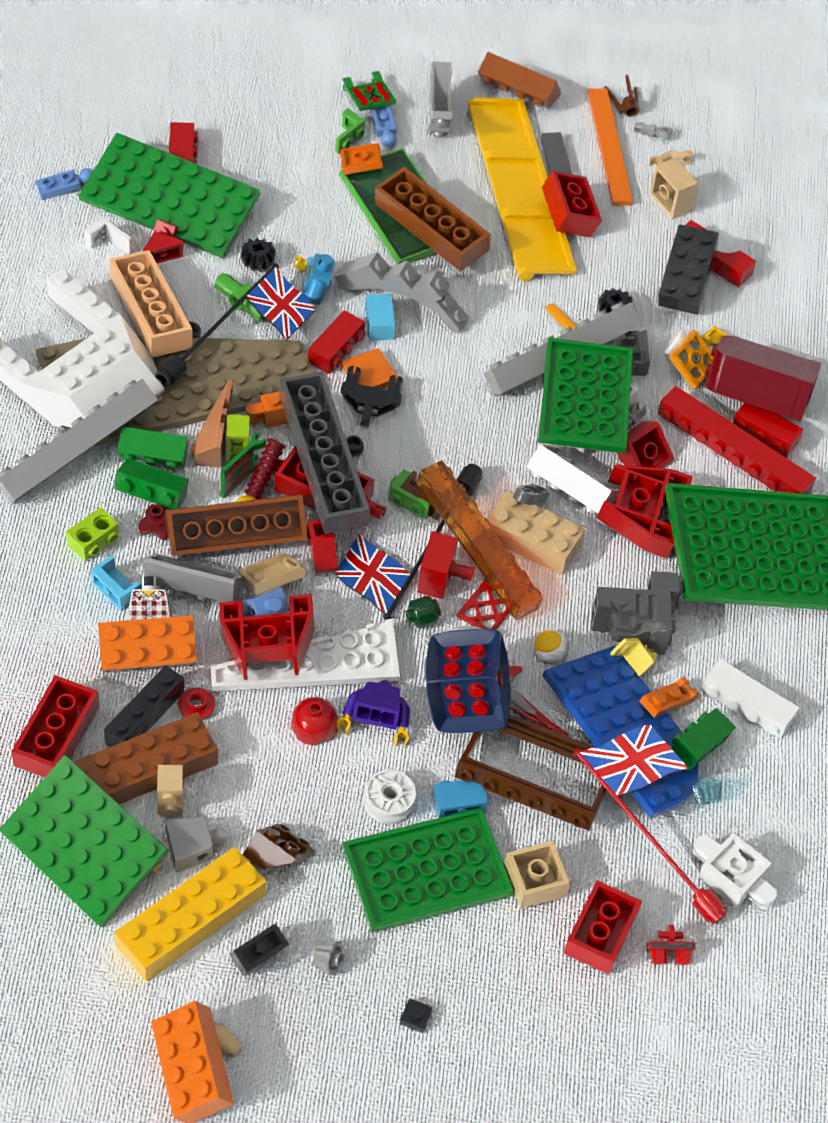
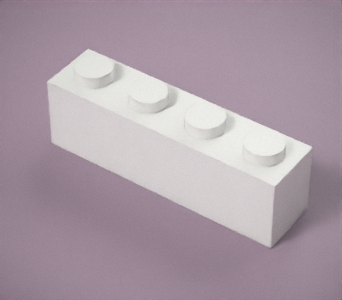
[702,659,800,738]

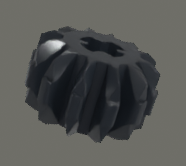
[241,237,276,272]
[598,287,633,313]

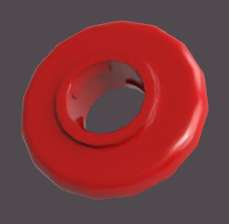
[178,687,216,720]

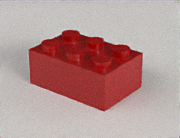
[541,171,602,237]
[563,880,642,975]

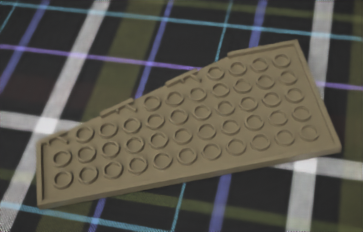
[35,336,314,447]

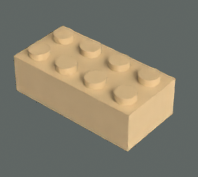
[483,490,585,575]

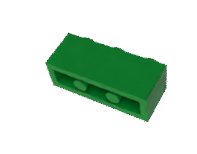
[117,426,189,469]
[114,458,189,509]
[671,708,737,771]

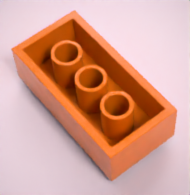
[98,615,197,672]
[151,1000,234,1123]

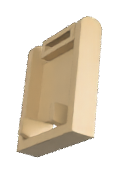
[237,553,306,595]

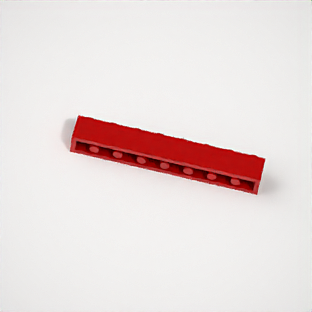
[658,386,816,494]

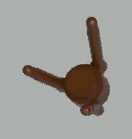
[604,75,640,117]

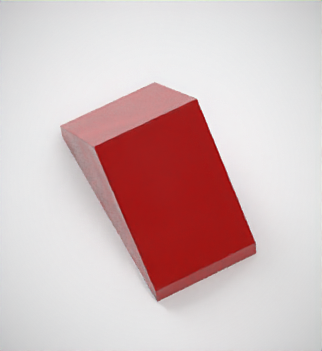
[142,231,183,264]

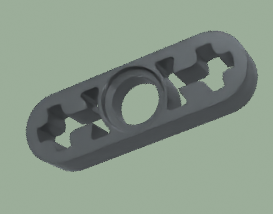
[513,484,550,505]

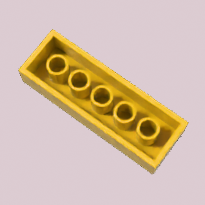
[114,847,266,982]

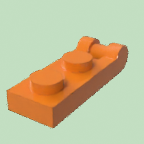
[640,677,700,718]

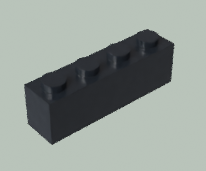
[104,665,184,747]

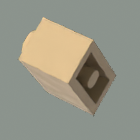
[157,765,183,817]

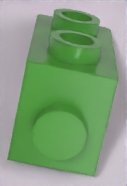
[335,108,365,154]
[388,469,430,519]

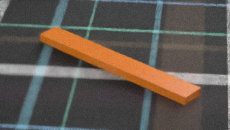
[587,88,633,206]

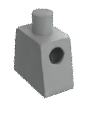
[165,817,225,872]

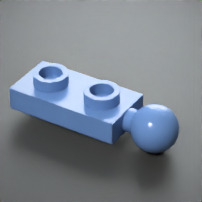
[370,105,397,148]
[35,168,93,200]

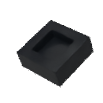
[399,998,433,1033]

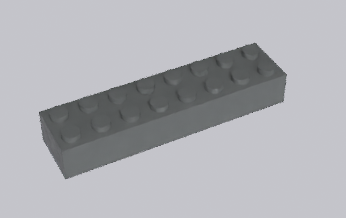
[280,372,370,534]

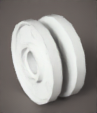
[364,770,416,824]

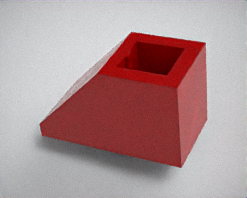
[307,520,338,574]

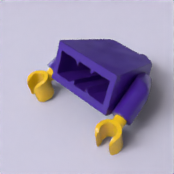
[337,680,410,747]

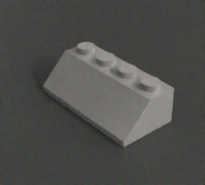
[144,553,243,604]

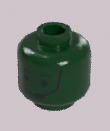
[405,596,441,628]

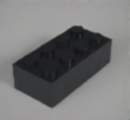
[658,224,719,315]

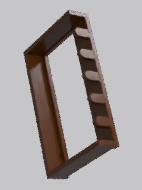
[455,714,607,831]

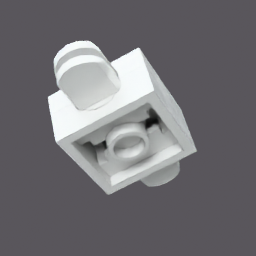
[692,833,777,909]

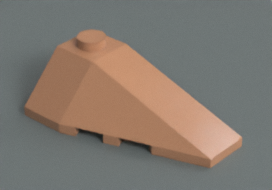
[191,380,233,468]

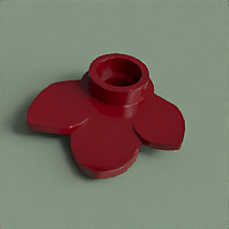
[138,504,168,541]

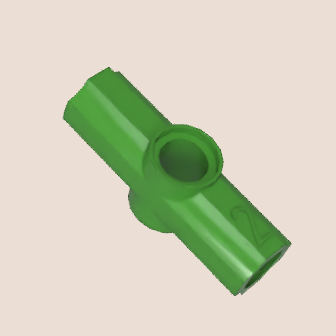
[214,273,266,322]

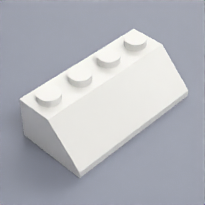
[527,444,619,515]

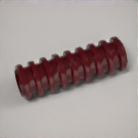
[244,438,286,499]

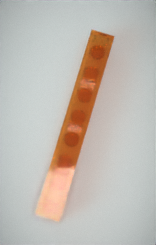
[416,460,543,621]

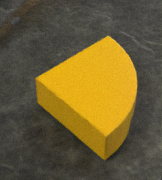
[701,326,727,346]

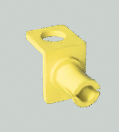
[610,638,657,676]

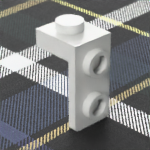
[85,217,132,254]

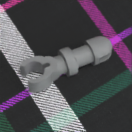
[634,122,673,140]
[628,401,646,430]

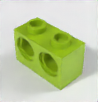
[226,414,250,463]
[66,507,119,561]

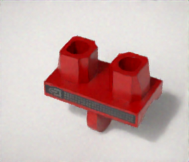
[646,924,696,965]

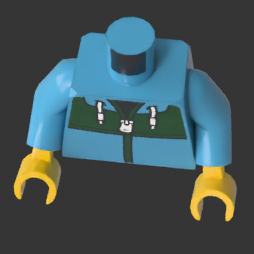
[293,254,335,305]

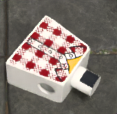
[127,576,170,620]

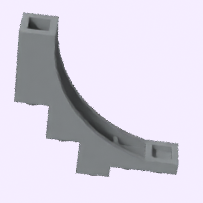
[335,252,468,332]

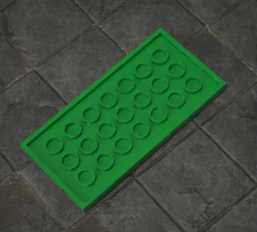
[78,132,261,259]

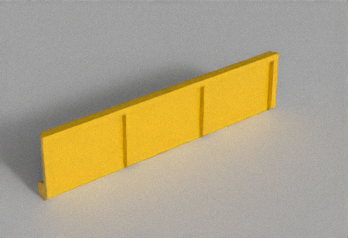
[467,98,577,281]

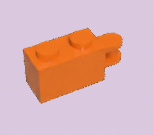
[246,391,288,428]

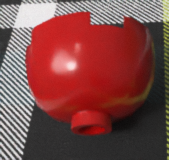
[291,697,338,746]

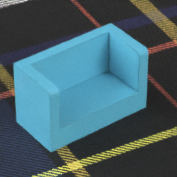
[365,294,395,340]
[91,555,142,611]

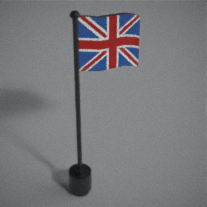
[155,263,315,386]
[335,463,483,621]

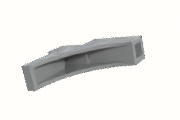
[429,61,453,137]

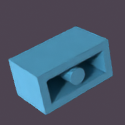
[433,780,488,818]

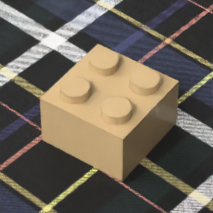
[650,157,698,219]
[504,841,570,909]

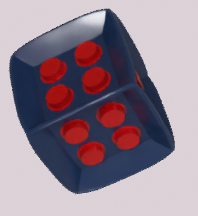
[425,629,511,733]

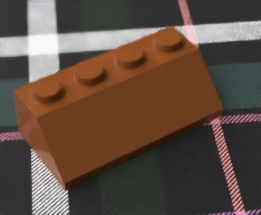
[478,52,561,107]

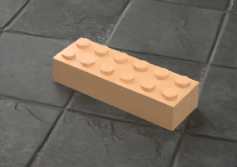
[109,250,192,358]

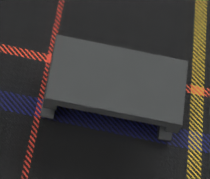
[621,330,650,376]

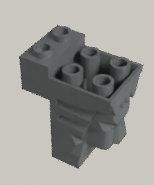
[591,571,683,655]

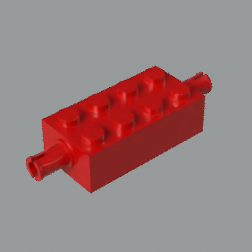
[273,445,387,520]

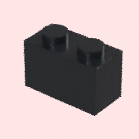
[229,923,290,975]

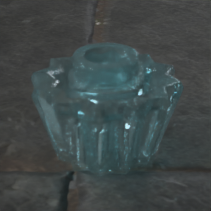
[691,777,722,805]

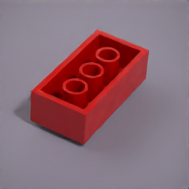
[11,675,100,778]

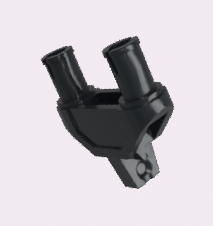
[340,366,403,427]

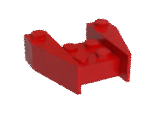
[597,464,693,559]
[219,594,315,680]

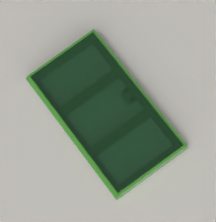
[339,148,436,264]

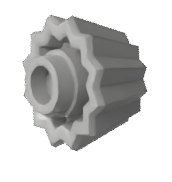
[313,941,344,976]

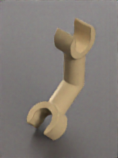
[649,150,693,165]

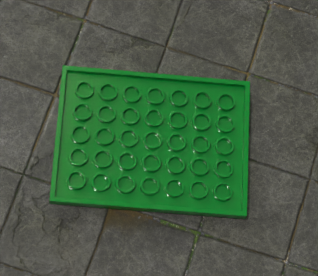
[665,483,828,610]

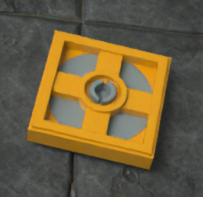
[668,330,713,389]

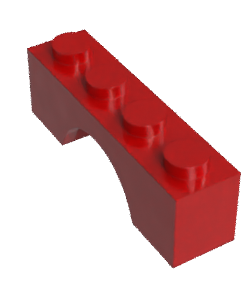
[685,220,756,288]

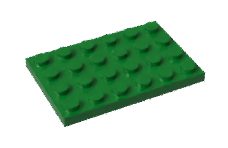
[538,337,633,453]
[0,755,169,928]
[342,807,514,933]

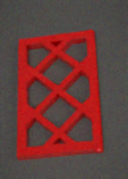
[456,569,527,630]

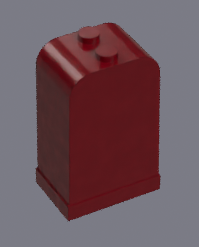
[705,335,822,422]

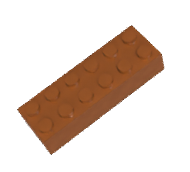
[375,166,491,272]
[165,494,308,556]
[74,712,218,804]

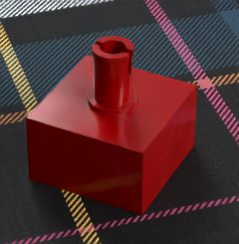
[417,531,475,599]

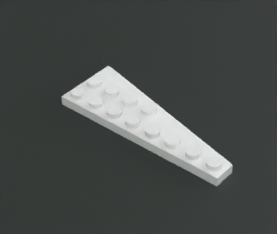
[211,619,400,692]

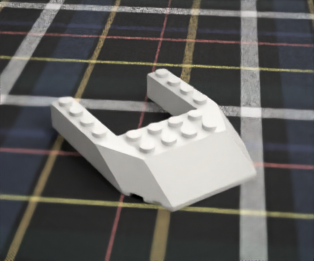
[0,268,164,428]

